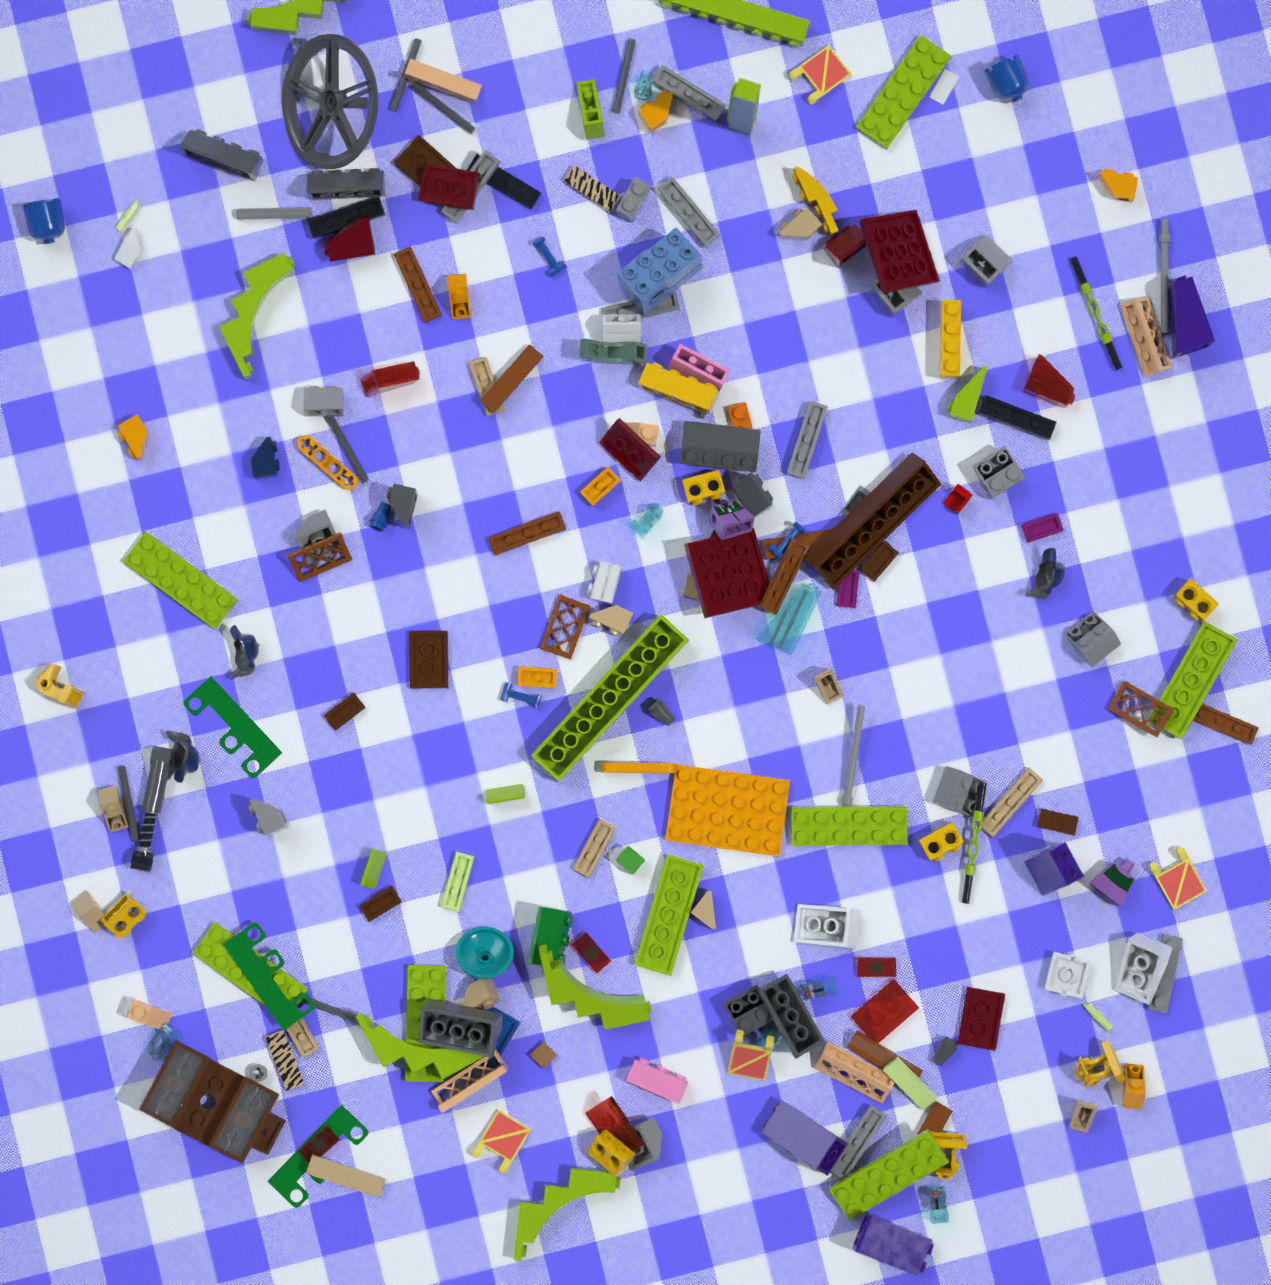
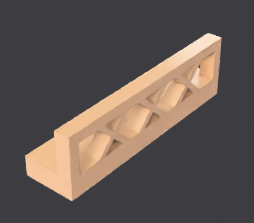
[404,59,482,104]
[1120,296,1173,377]
[814,1041,894,1104]
[431,1049,509,1113]

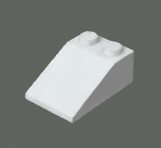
[793,904,860,949]
[1114,932,1172,1005]

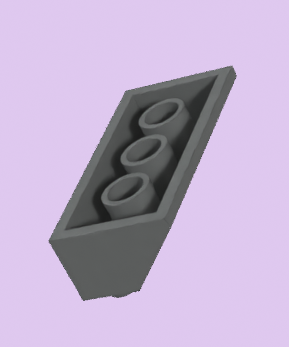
[180,129,263,181]
[307,168,386,200]
[680,421,761,472]
[757,974,825,1059]
[418,999,503,1058]

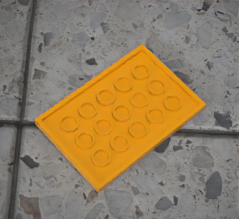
[665,764,790,857]

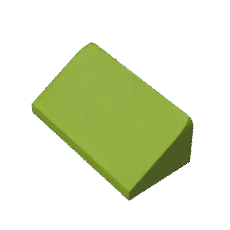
[486,784,526,804]
[360,848,387,889]

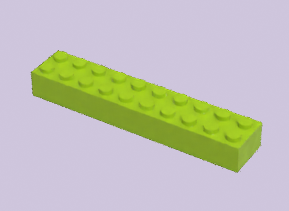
[531,614,689,782]

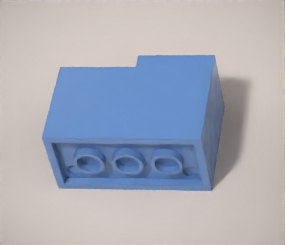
[617,227,703,316]

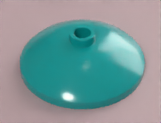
[456,927,514,979]

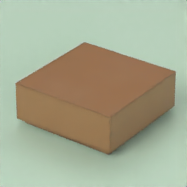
[530,1042,557,1069]

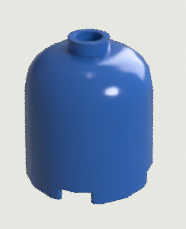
[983,54,1029,103]
[23,198,65,244]

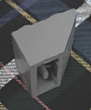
[959,234,1013,288]
[869,279,923,317]
[973,446,1026,500]
[1064,611,1121,667]
[933,766,986,817]
[248,799,289,836]

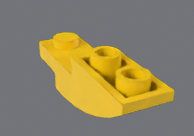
[791,166,839,237]

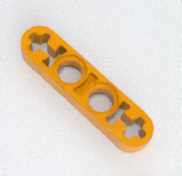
[297,435,358,490]
[601,763,676,773]

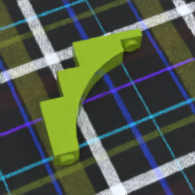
[248,0,347,35]
[219,252,295,380]
[539,944,652,1030]
[355,1013,484,1079]
[514,1167,620,1261]

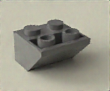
[732,472,774,519]
[723,985,773,1036]

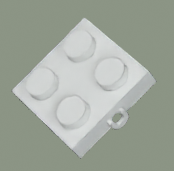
[1044,952,1091,999]

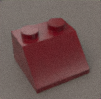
[824,224,867,268]

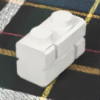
[602,314,641,343]
[587,561,622,605]

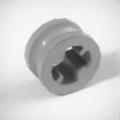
[249,1064,268,1082]

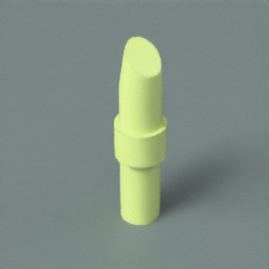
[115,199,140,232]
[1083,1003,1113,1032]

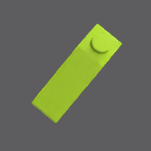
[576,79,605,140]
[947,365,988,423]

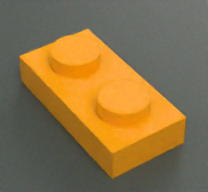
[580,467,621,506]
[517,666,557,689]

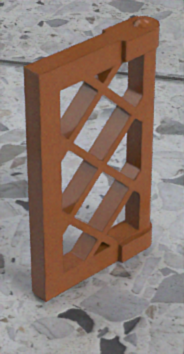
[287,532,353,582]
[539,594,590,660]
[1107,680,1174,738]

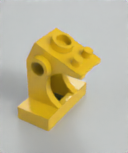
[34,664,85,709]
[1075,1040,1126,1087]
[930,1131,968,1180]

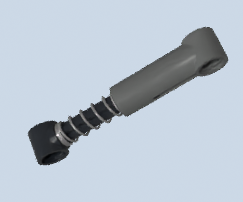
[130,746,173,872]

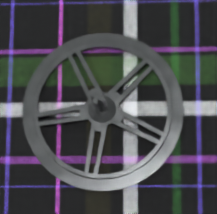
[282,34,378,169]

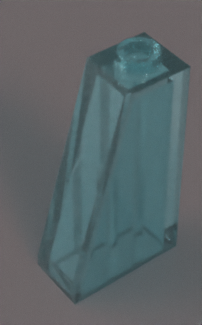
[757,583,822,656]

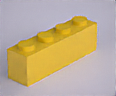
[939,300,961,379]
[638,362,719,415]

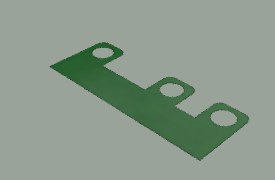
[183,676,282,778]
[223,922,315,1031]
[267,1104,369,1208]

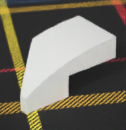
[114,227,143,269]

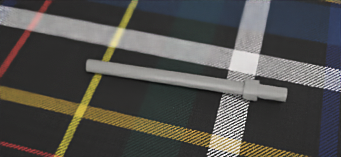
[1159,219,1170,334]
[841,705,866,807]

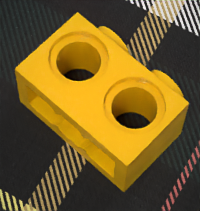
[682,470,725,506]
[1173,578,1219,622]
[918,822,964,862]
[101,891,148,940]
[587,1129,635,1177]

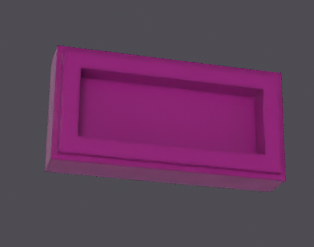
[1021,513,1064,543]
[836,570,860,608]

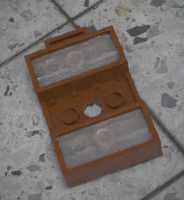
[138,1040,286,1164]

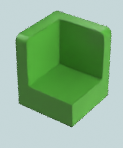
[616,846,645,874]

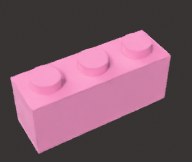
[667,344,731,393]
[626,1057,688,1104]

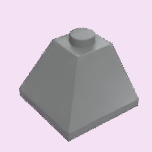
[294,509,342,564]
[615,1117,662,1170]

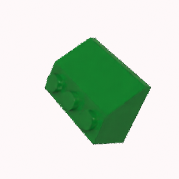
[528,906,573,966]

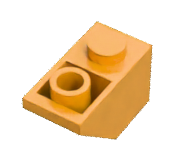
[639,91,673,133]
[1098,168,1139,203]
[447,273,471,320]
[117,414,149,461]
[1122,1064,1146,1109]

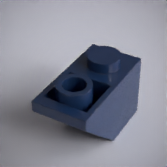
[251,436,281,480]

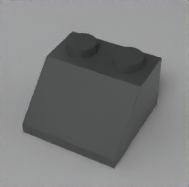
[387,483,418,530]

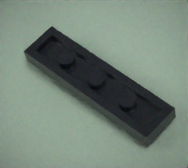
[467,153,541,210]
[307,197,386,239]
[978,395,1057,440]

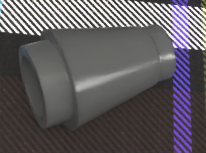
[647,698,676,726]
[932,1036,958,1066]

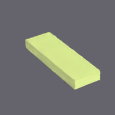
[441,852,475,912]
[883,1057,938,1110]

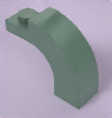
[580,339,647,364]

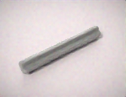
[236,207,312,220]

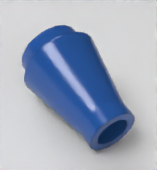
[369,502,391,532]

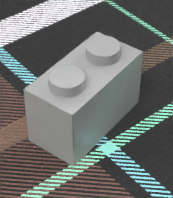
[616,177,651,223]
[304,386,344,416]

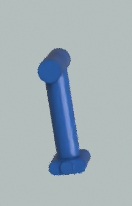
[532,236,567,277]
[768,522,806,560]
[500,682,542,708]

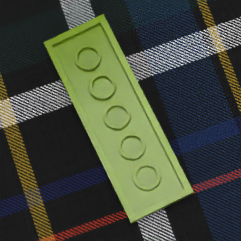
[856,35,952,149]
[123,531,239,630]
[1149,621,1238,740]
[791,805,908,846]
[634,854,704,976]
[193,922,309,1007]
[405,965,447,1082]
[829,1129,949,1220]

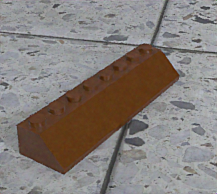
[803,452,942,590]

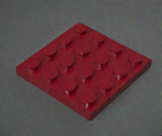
[859,209,940,294]
[684,528,770,619]

